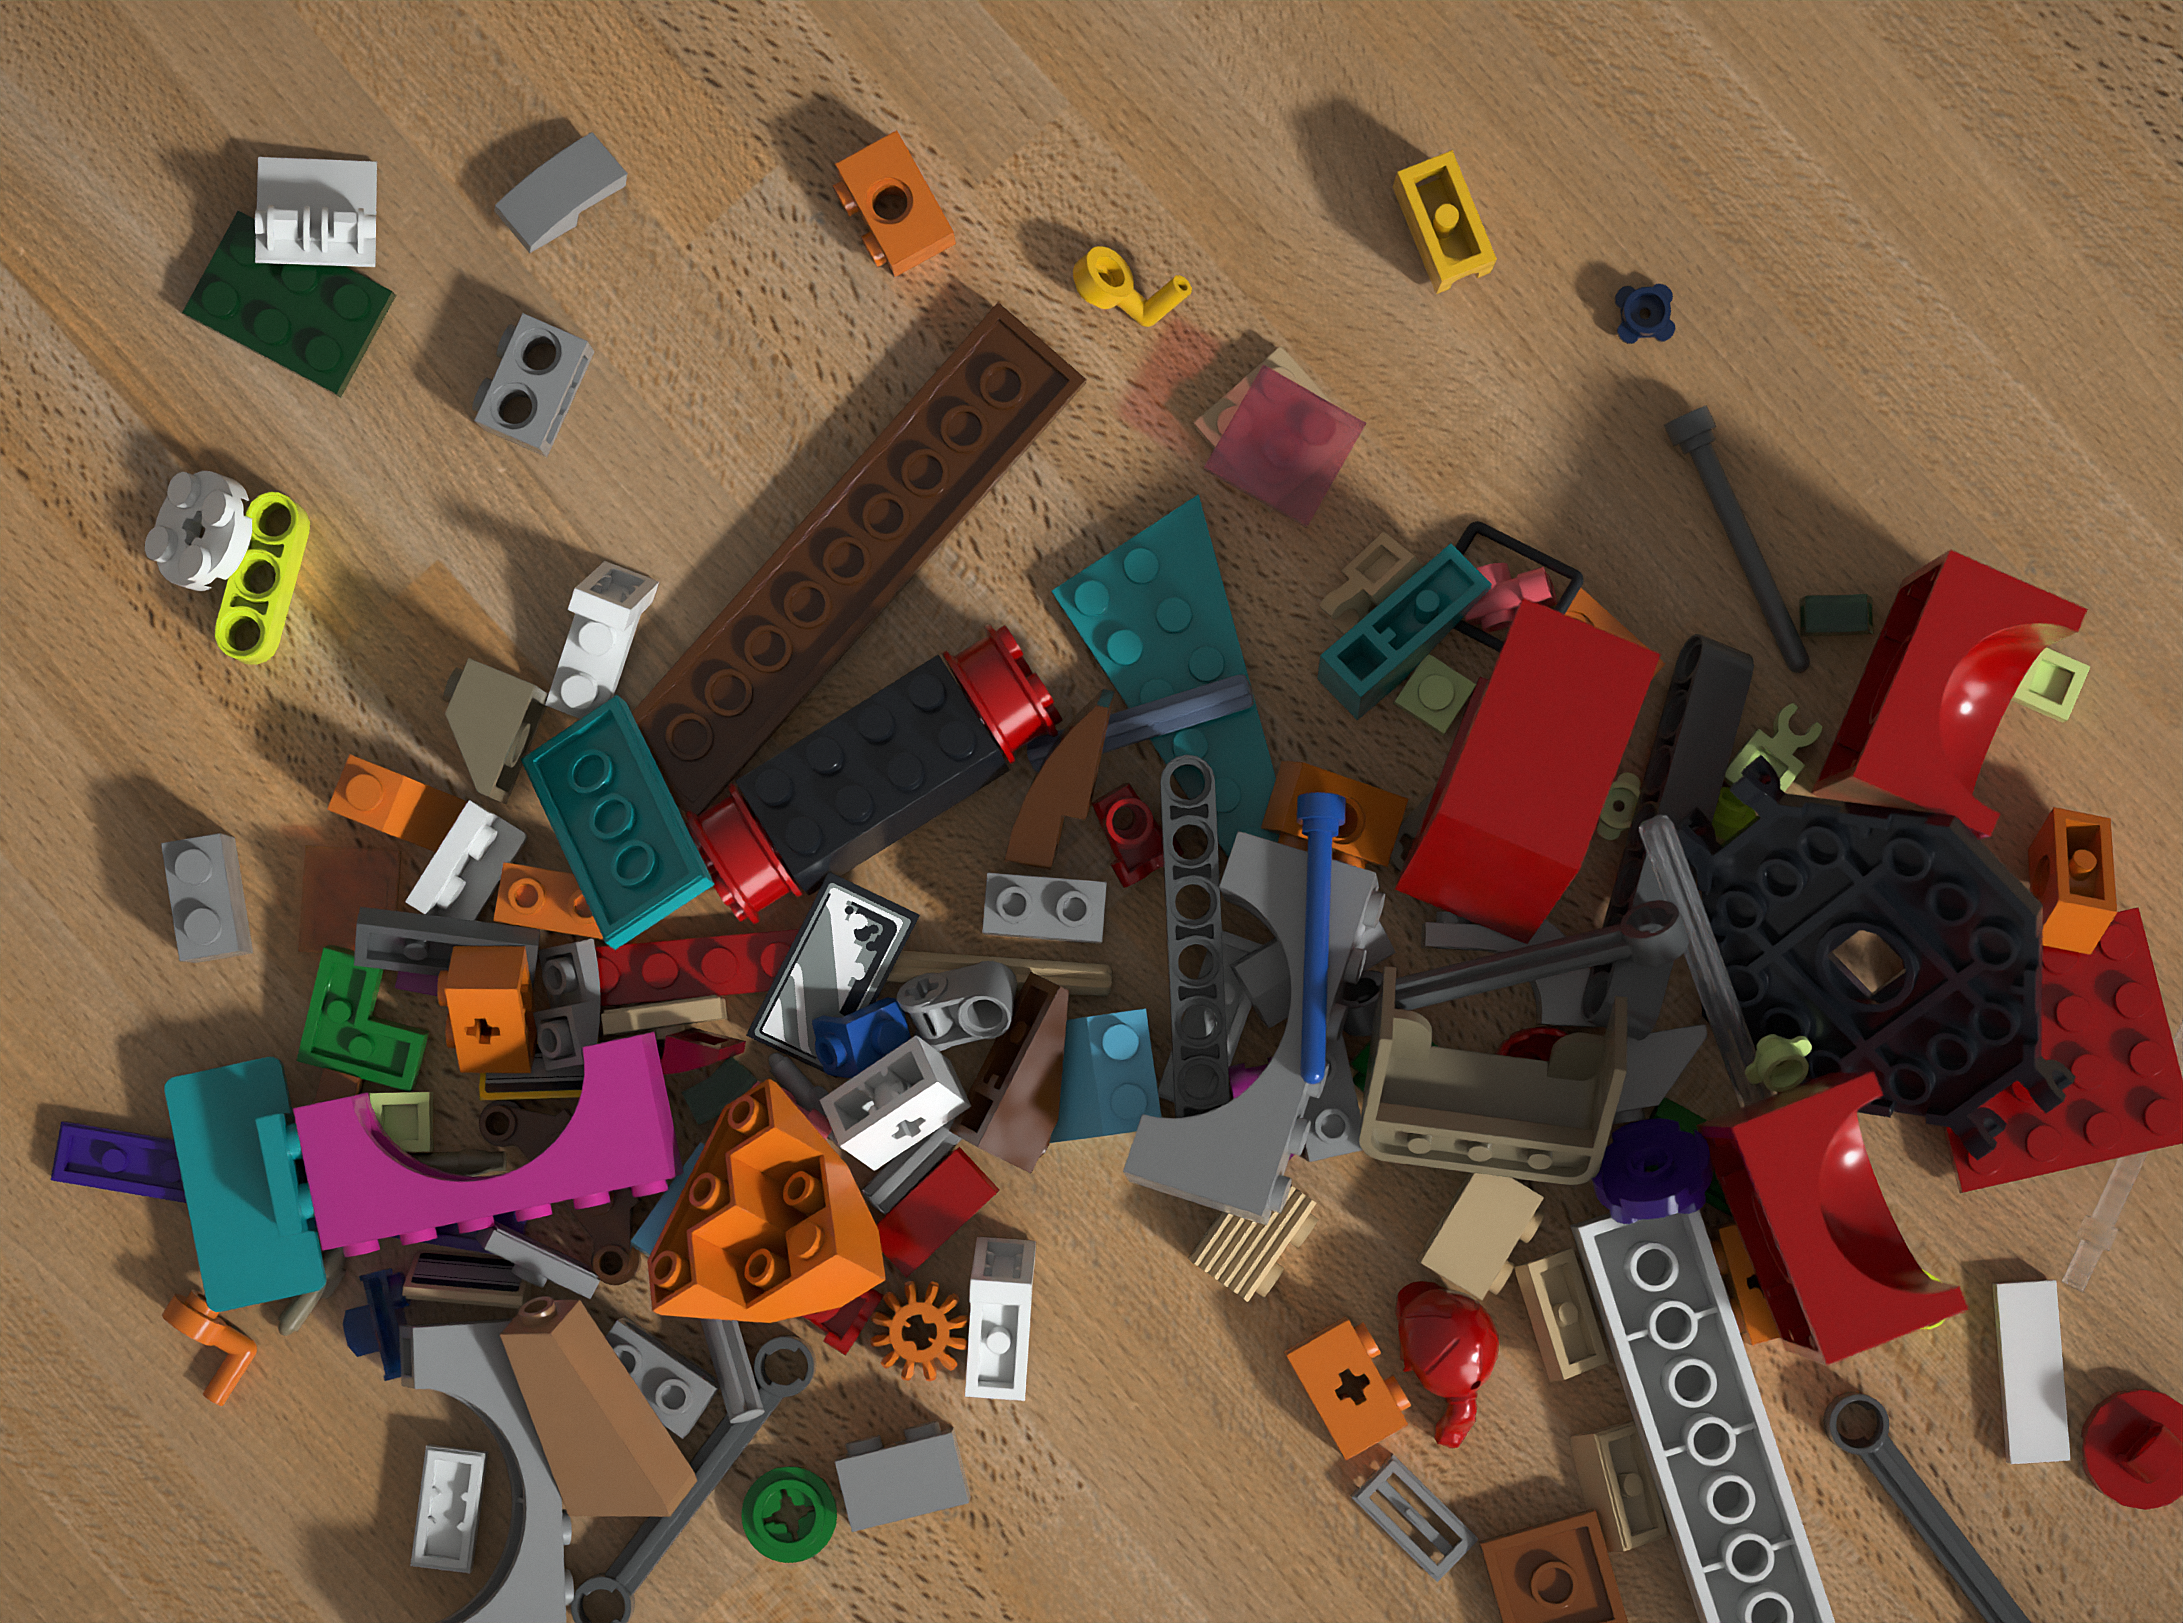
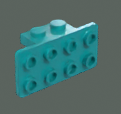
[164,1057,326,1312]

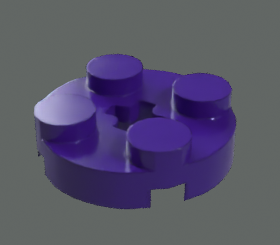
[1592,1118,1713,1224]

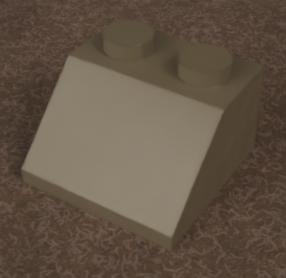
[443,658,549,804]

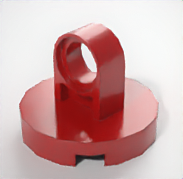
[2081,1389,2183,1510]

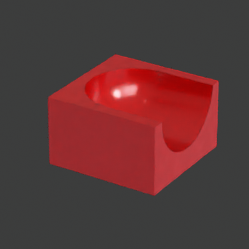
[1811,549,2088,840]
[1395,597,1661,944]
[1696,1072,1969,1366]

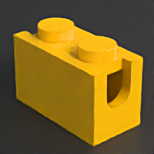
[1393,150,1497,294]

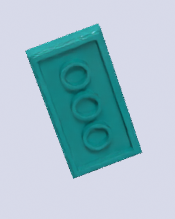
[520,695,715,950]

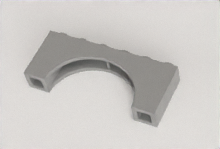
[1123,831,1385,1225]
[399,1318,574,1623]

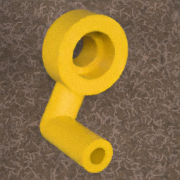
[1073,246,1192,327]

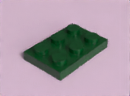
[182,211,396,398]

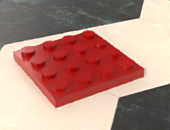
[1902,907,2183,1193]

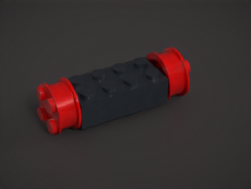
[685,624,1063,924]

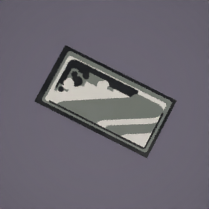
[746,872,920,1078]

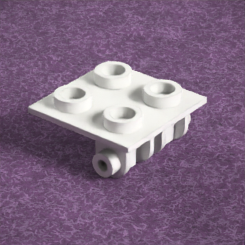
[255,157,377,267]

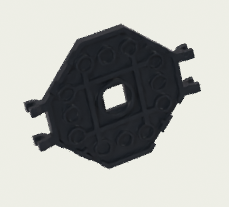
[1665,755,2076,1161]

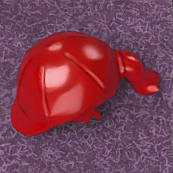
[1395,1281,1499,1449]

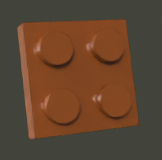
[1478,1508,1628,1623]

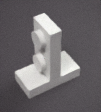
[545,561,659,719]
[965,1237,1036,1401]

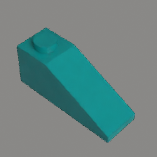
[1317,543,1492,721]

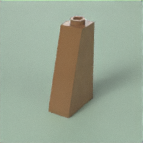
[500,1296,697,1517]

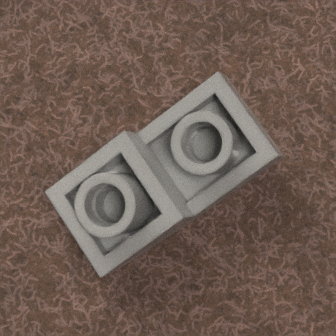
[494,132,628,253]
[533,938,600,1071]

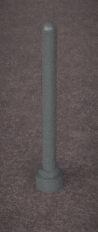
[1664,405,1810,673]

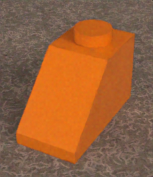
[327,754,468,852]

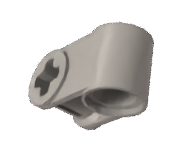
[897,961,1018,1052]

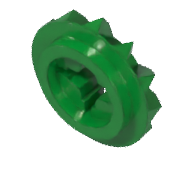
[742,1466,837,1563]

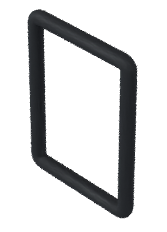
[1453,521,1583,653]

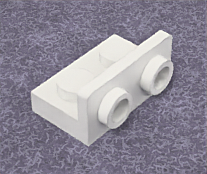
[405,800,527,921]

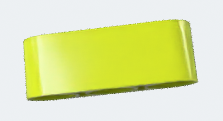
[215,492,310,665]

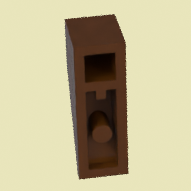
[949,972,1069,1173]

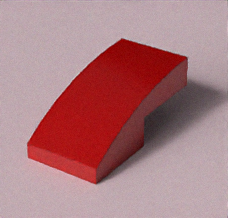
[876,1147,1000,1278]

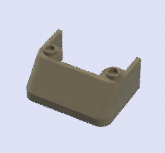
[1359,966,1627,1185]

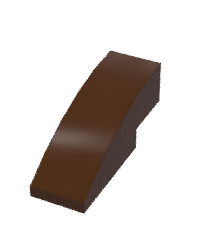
[1004,689,1115,870]

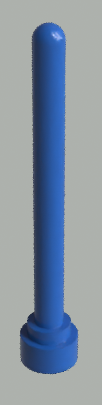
[1296,792,1346,1084]

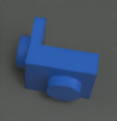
[812,997,911,1079]

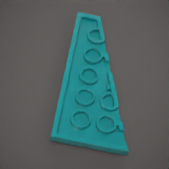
[1051,494,1280,860]

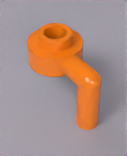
[161,1290,257,1406]

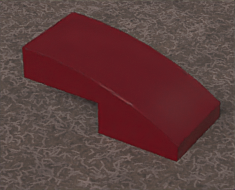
[656,1028,746,1074]

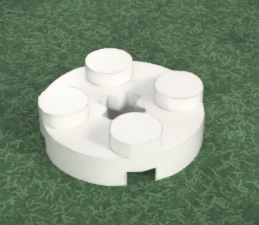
[145,471,252,591]

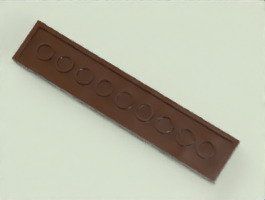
[631,302,1086,816]

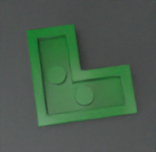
[296,944,429,1092]

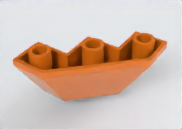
[647,1078,886,1323]

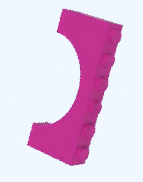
[293,1032,684,1257]

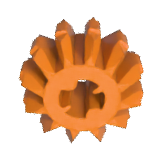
[870,1280,970,1382]

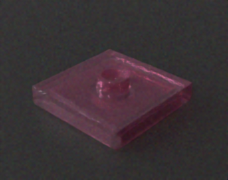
[1204,365,1366,528]

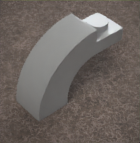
[1421,912,1601,1028]

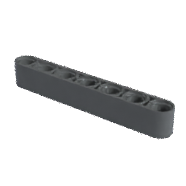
[1581,634,1754,1041]
[1160,755,1230,1118]

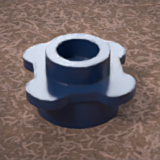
[1614,284,1675,344]

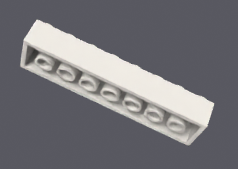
[1570,1210,1835,1623]

